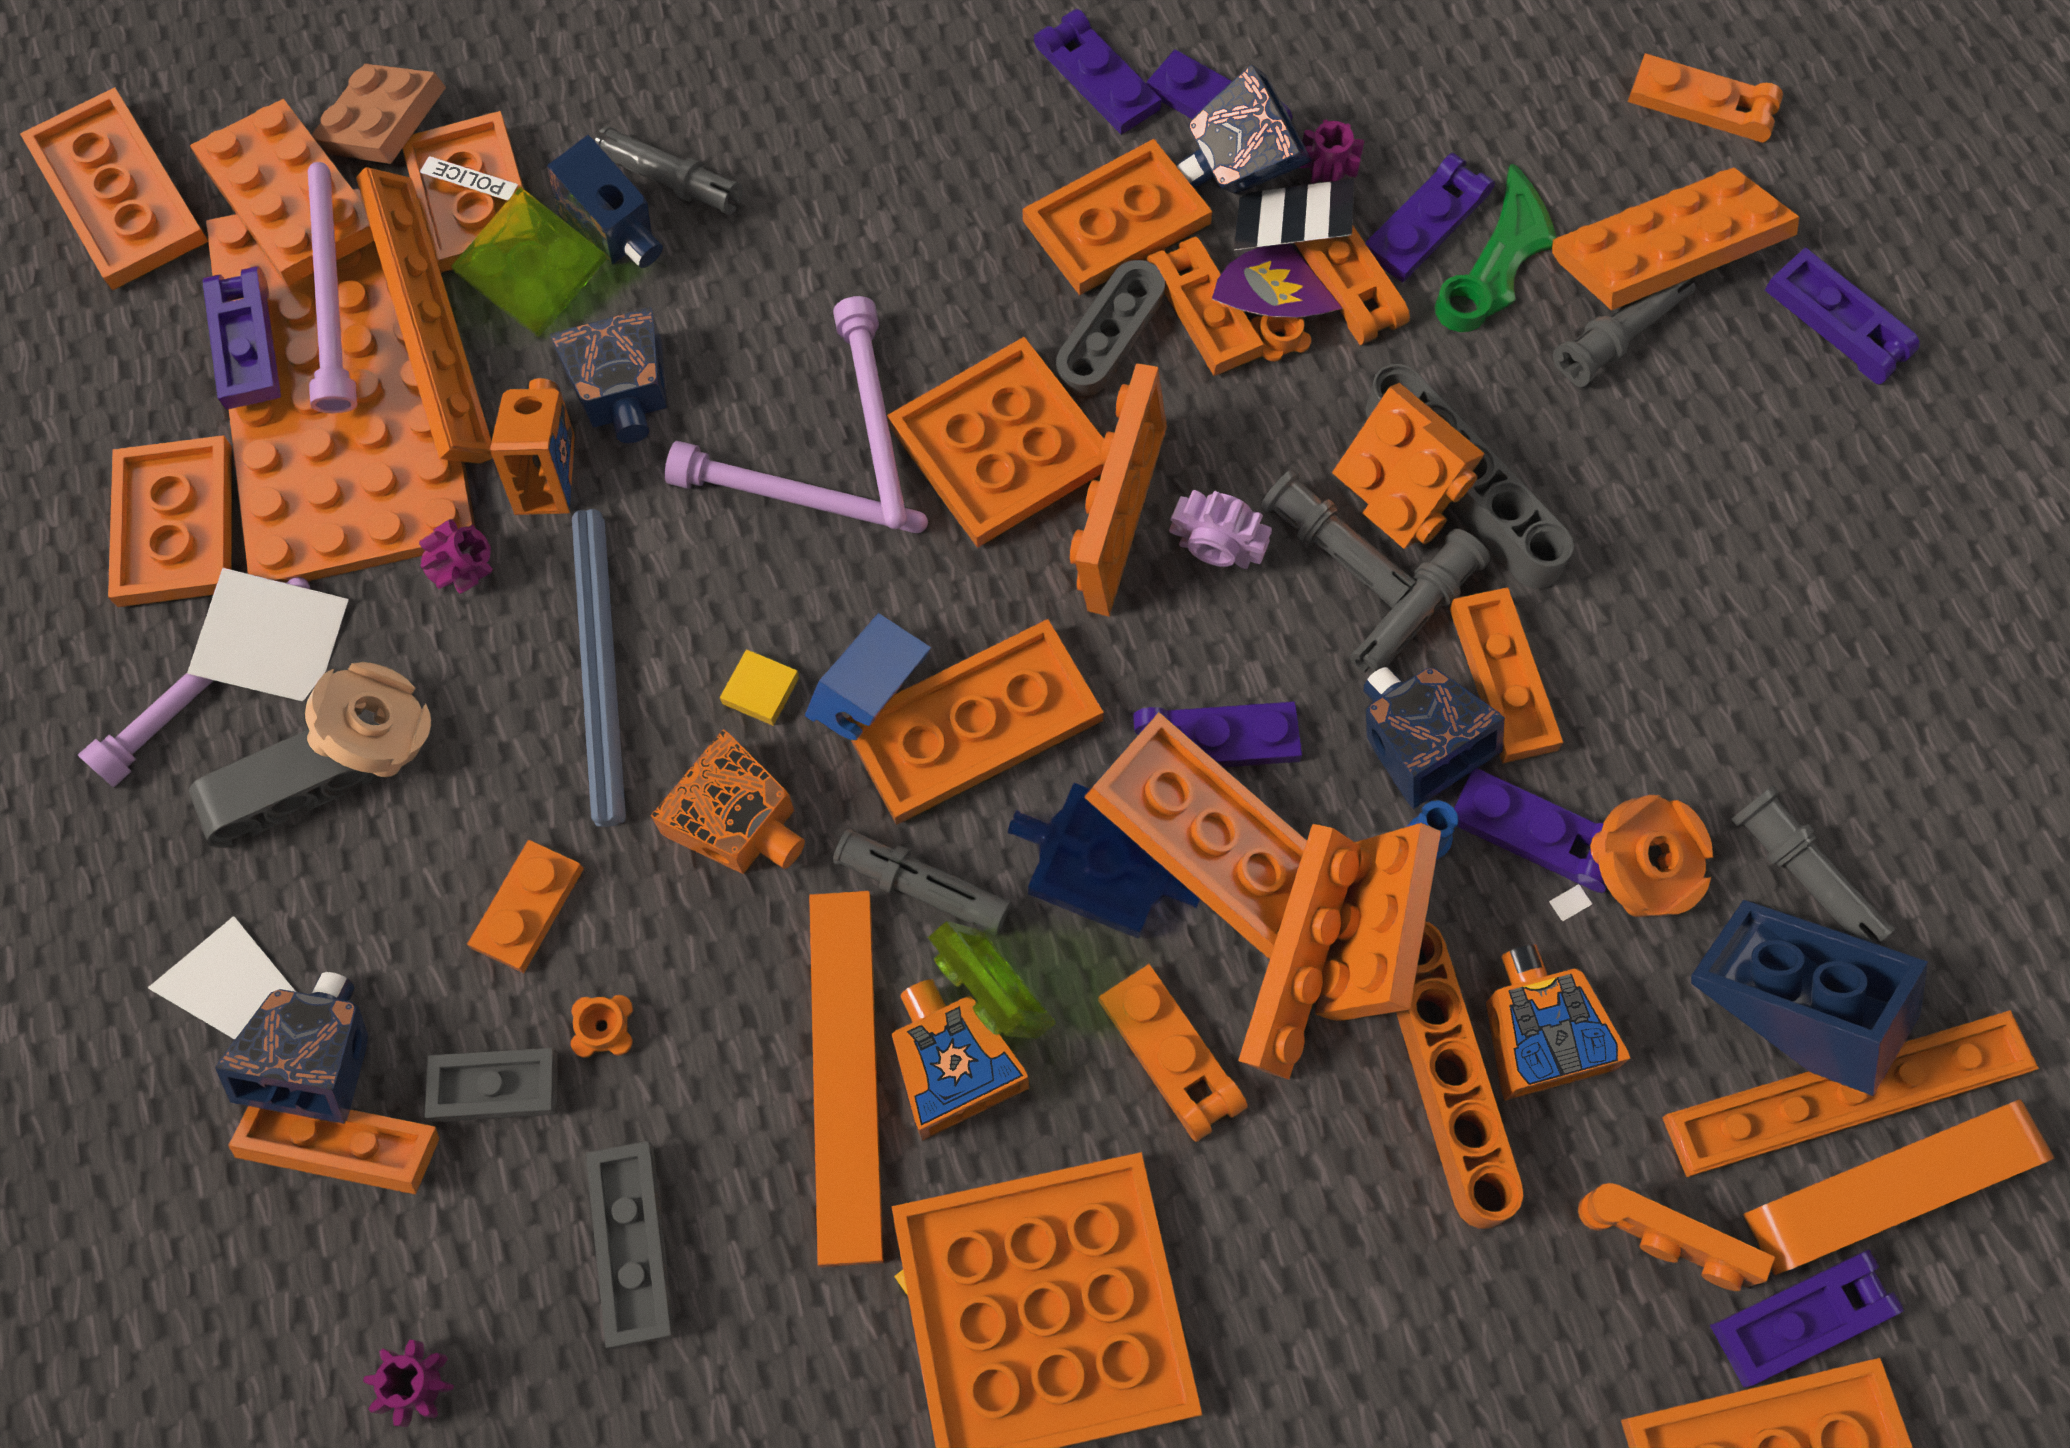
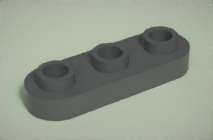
[1056,260,1165,396]

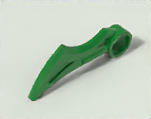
[1434,164,1557,332]

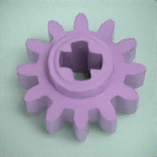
[1169,490,1272,569]

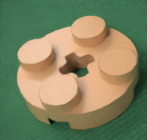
[305,662,431,777]

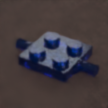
[1008,783,1200,939]

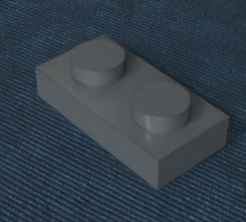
[425,1048,558,1122]

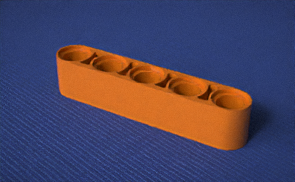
[1396,921,1523,1229]
[1743,1099,2055,1275]

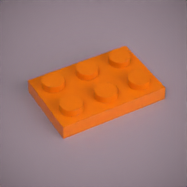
[402,111,540,273]
[1023,139,1212,296]
[108,435,232,607]
[1315,823,1441,1021]

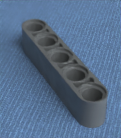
[1366,364,1574,589]

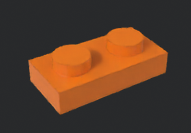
[467,840,584,973]

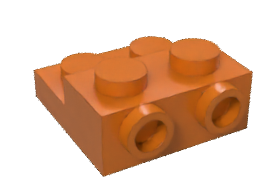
[1332,383,1485,549]

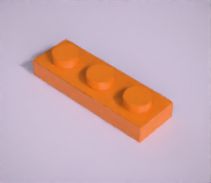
[1449,587,1564,763]
[228,1106,440,1195]

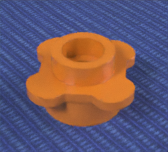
[1250,315,1311,362]
[571,995,633,1058]

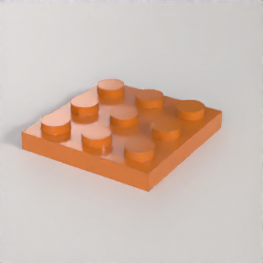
[887,337,1104,548]

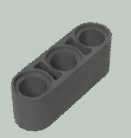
[189,729,373,848]

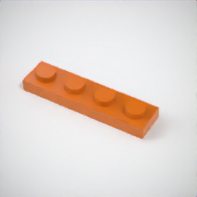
[1238,824,1361,1080]

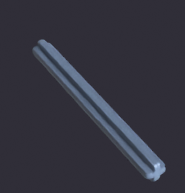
[572,509,626,827]

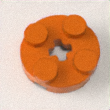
[1590,795,1713,917]

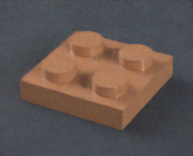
[312,64,446,164]

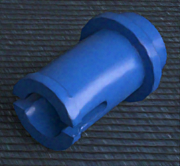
[1407,801,1458,860]

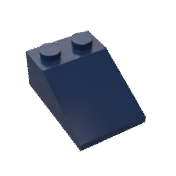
[1691,900,1928,1096]

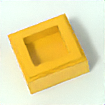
[720,649,799,726]

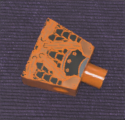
[651,729,805,874]

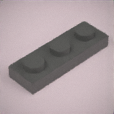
[586,1141,676,1350]

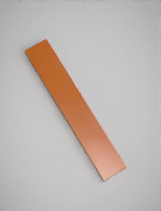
[356,167,493,463]
[809,891,884,1267]
[1662,1010,2039,1178]

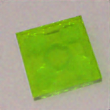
[451,187,607,337]
[927,921,1056,1039]

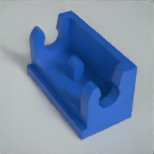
[805,613,931,740]

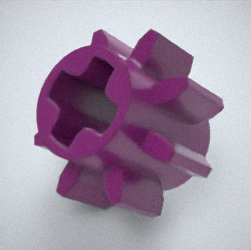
[1299,119,1364,184]
[419,519,493,594]
[363,1339,454,1428]

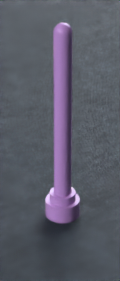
[308,162,357,413]
[833,296,907,529]
[665,441,928,533]
[78,577,310,788]

